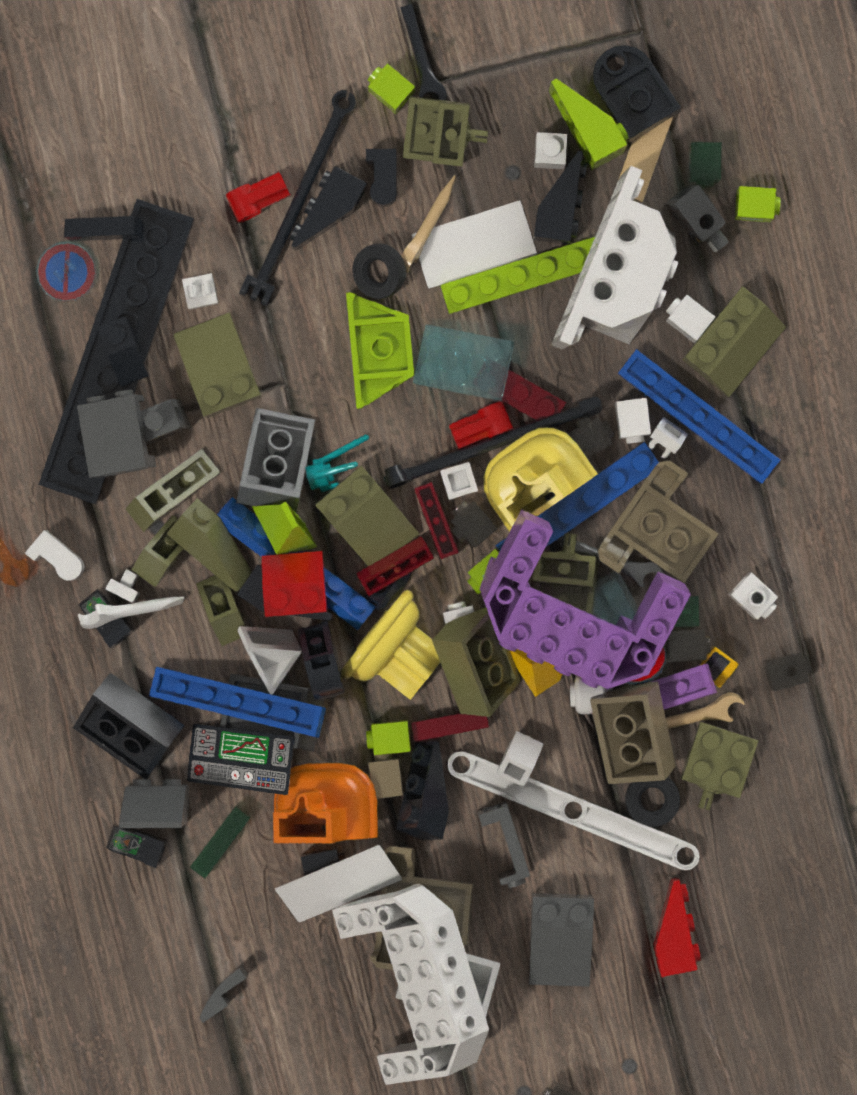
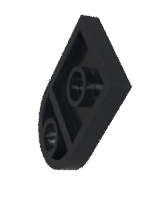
[593,45,681,142]

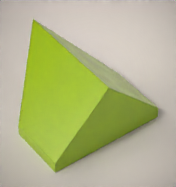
[252,502,317,555]

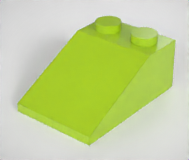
[549,78,629,171]

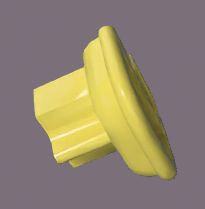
[483,428,598,532]
[340,590,440,700]

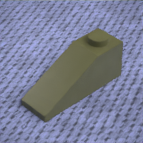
[125,449,220,532]
[167,498,252,593]

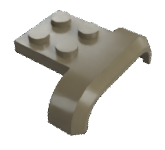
[598,460,718,583]
[370,846,474,970]

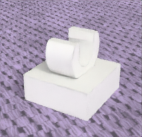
[182,273,218,310]
[649,417,688,458]
[440,462,478,500]
[106,569,140,603]

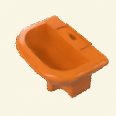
[273,763,378,843]

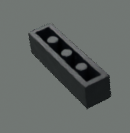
[64,216,142,241]

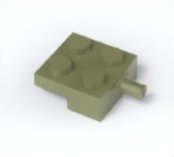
[403,96,488,167]
[533,533,599,615]
[680,722,759,811]

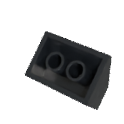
[73,673,185,779]

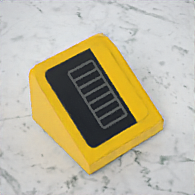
[699,646,739,688]

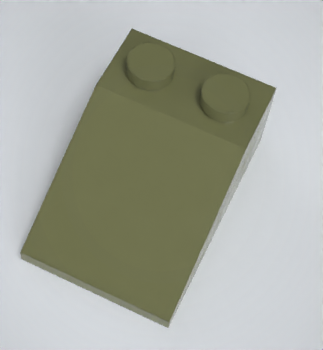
[173,312,262,419]
[315,465,420,566]

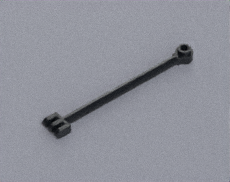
[239,90,356,307]
[383,397,602,489]

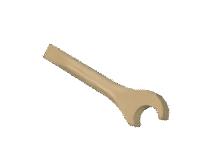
[401,175,456,273]
[666,692,744,729]

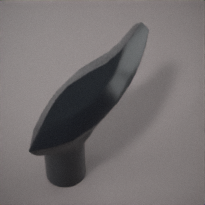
[365,572,412,610]

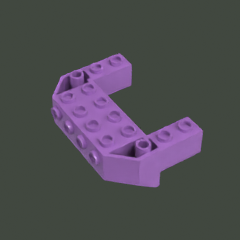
[480,509,691,689]

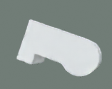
[25,530,85,580]

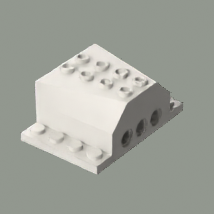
[551,166,678,349]

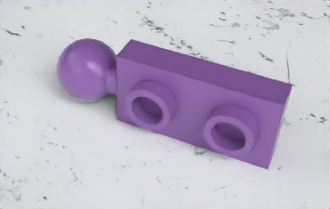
[652,664,717,710]

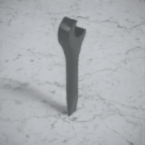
[559,535,663,587]

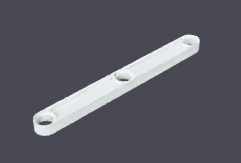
[447,751,700,870]

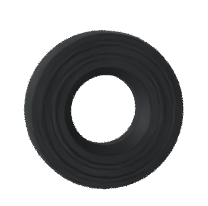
[352,244,406,299]
[625,777,680,827]

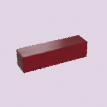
[414,482,459,560]
[356,536,434,596]
[411,713,489,741]

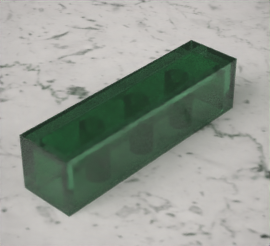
[190,805,251,879]

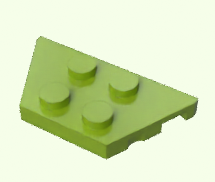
[346,292,414,409]

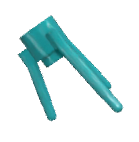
[306,435,369,492]

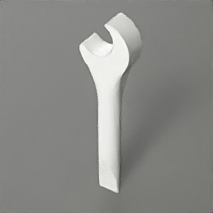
[78,597,184,629]

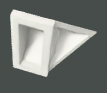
[237,626,302,695]

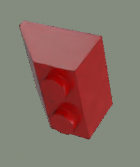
[262,551,328,617]

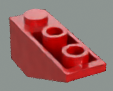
[653,877,701,977]

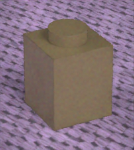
[368,754,403,799]

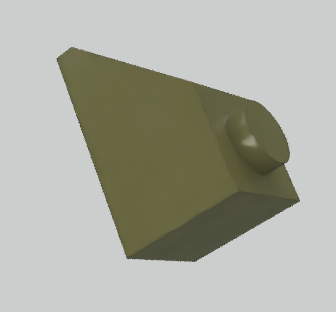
[131,515,185,588]
[196,575,247,646]

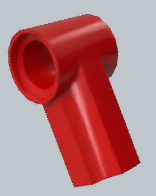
[225,172,291,223]
[449,401,514,449]

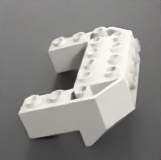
[332,884,489,1085]

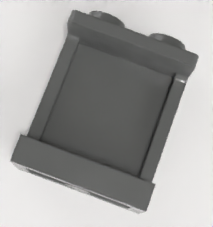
[77,390,156,478]
[477,801,530,888]

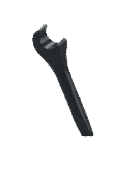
[400,4,446,101]

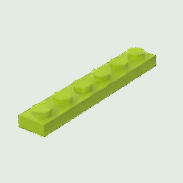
[440,237,597,314]

